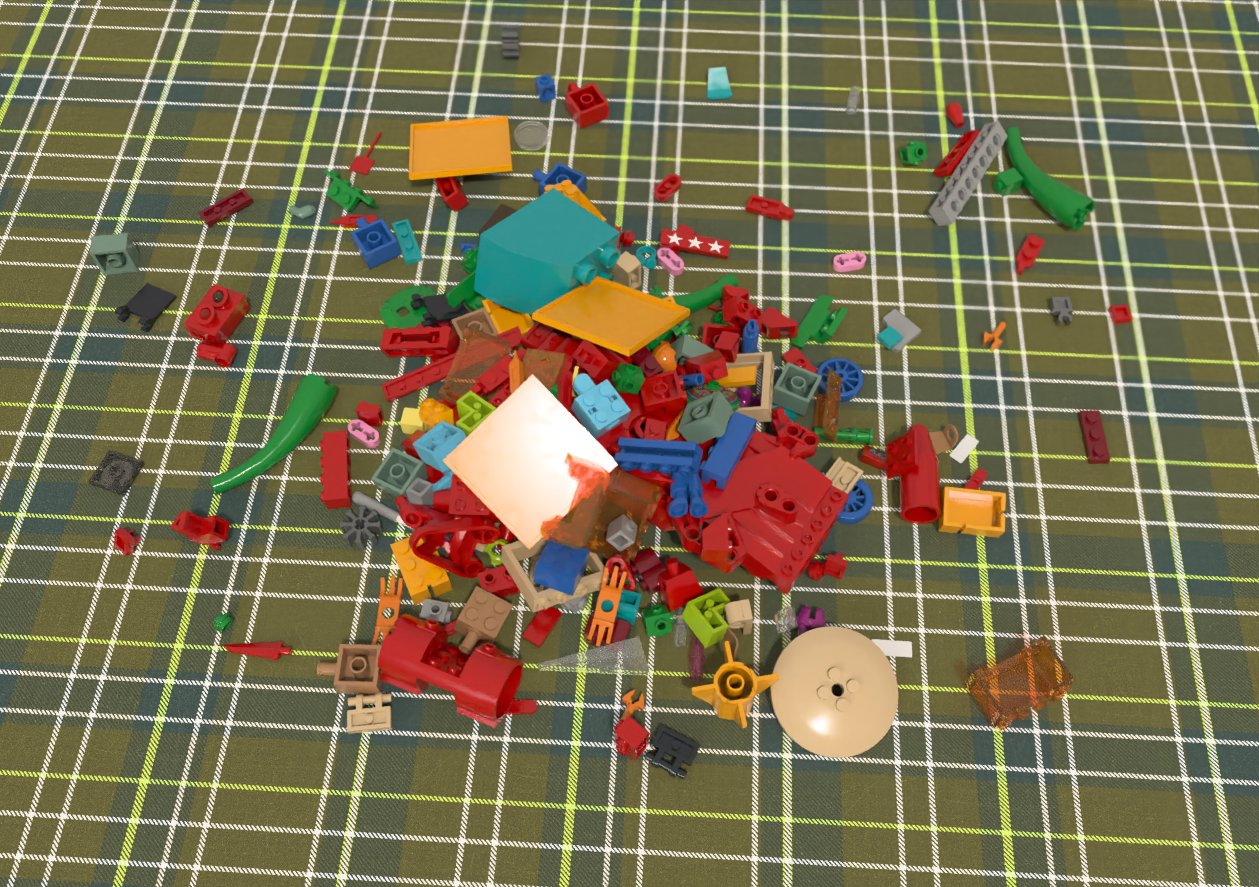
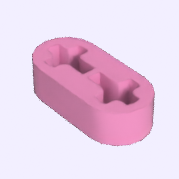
[657,247,684,276]
[832,252,866,272]
[348,419,381,448]

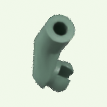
[289,205,316,219]

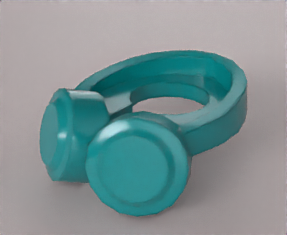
[636,246,657,269]

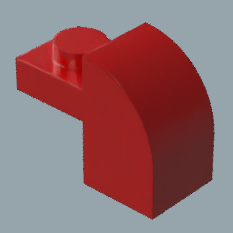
[177,511,230,544]

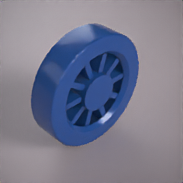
[817,358,864,402]
[837,479,874,524]

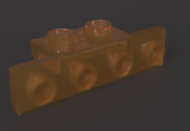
[814,369,842,442]

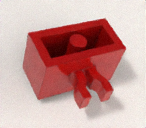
[572,339,619,382]

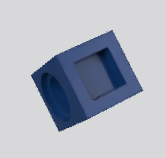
[535,74,556,103]

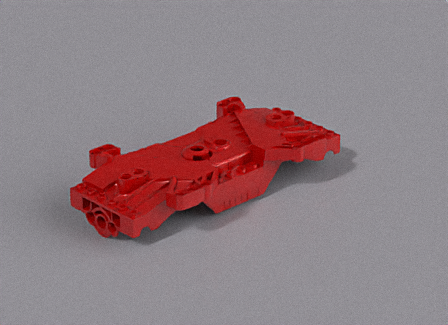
[488,332,850,595]

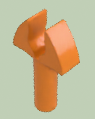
[982,322,1006,350]
[620,690,644,720]

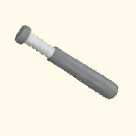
[352,491,415,532]

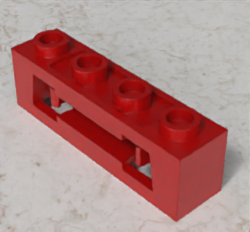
[380,326,458,357]

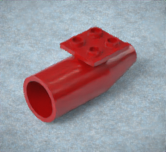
[886,424,941,524]
[433,475,503,523]

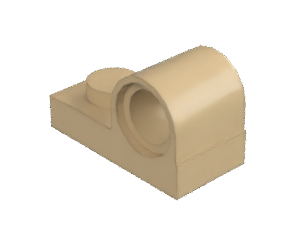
[724,599,753,635]

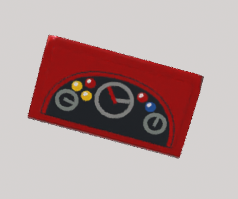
[860,445,887,472]

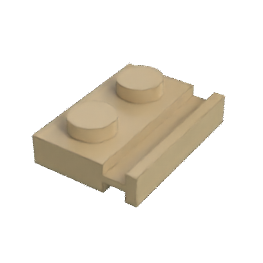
[825,457,864,494]

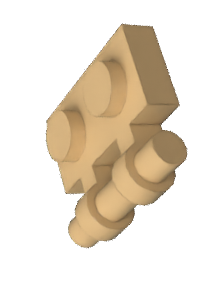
[347,692,392,734]

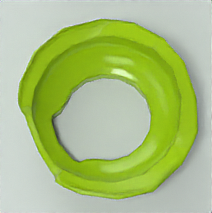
[484,539,510,566]

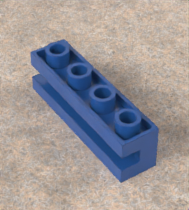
[699,411,757,490]
[614,438,703,476]

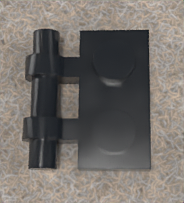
[645,725,700,780]

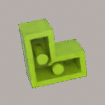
[456,390,497,437]
[681,588,731,648]

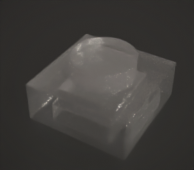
[774,606,798,634]

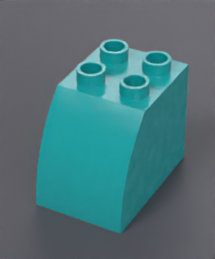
[474,188,621,315]

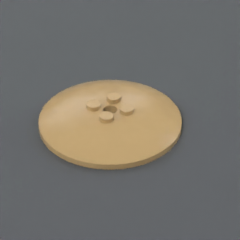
[770,626,898,758]

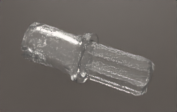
[846,85,860,115]
[673,606,689,647]

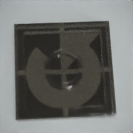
[88,450,145,496]

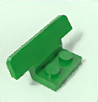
[446,269,487,311]
[791,295,848,350]

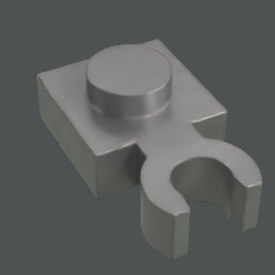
[1050,297,1073,326]

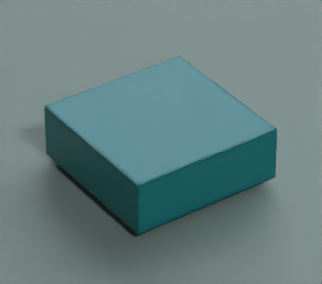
[876,325,903,350]

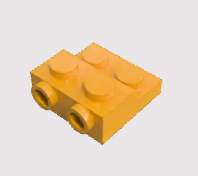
[419,398,454,431]

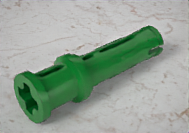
[814,427,873,445]

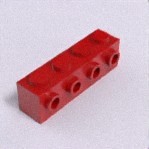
[320,430,352,510]

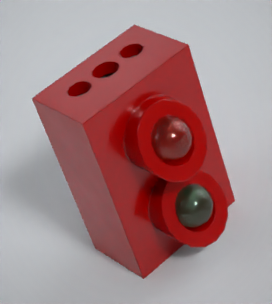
[183,284,250,346]

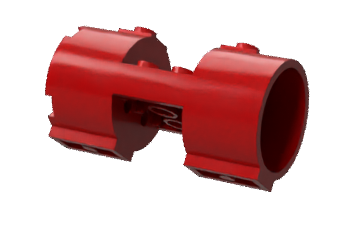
[378,614,524,728]

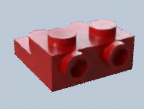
[640,370,688,413]

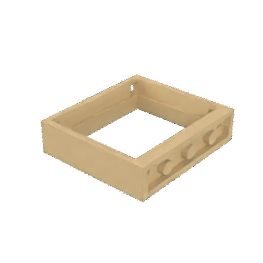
[726,351,775,422]
[501,528,609,612]

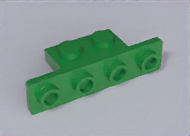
[323,169,379,212]
[667,320,695,336]

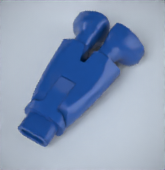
[738,319,759,370]
[668,472,708,518]

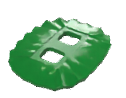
[380,285,437,329]

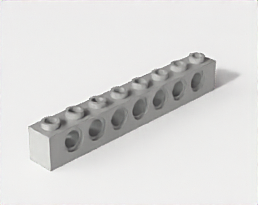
[929,121,1008,226]

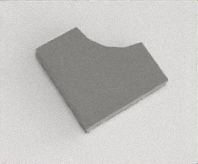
[882,309,922,354]

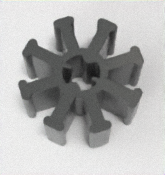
[502,25,521,57]
[340,506,384,551]

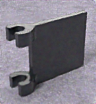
[115,283,177,332]
[410,293,469,327]

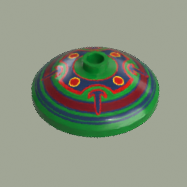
[685,381,741,412]

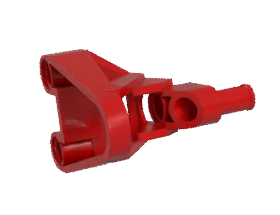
[395,495,500,578]

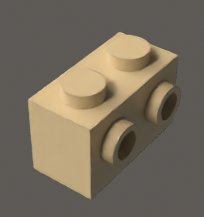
[613,251,641,289]

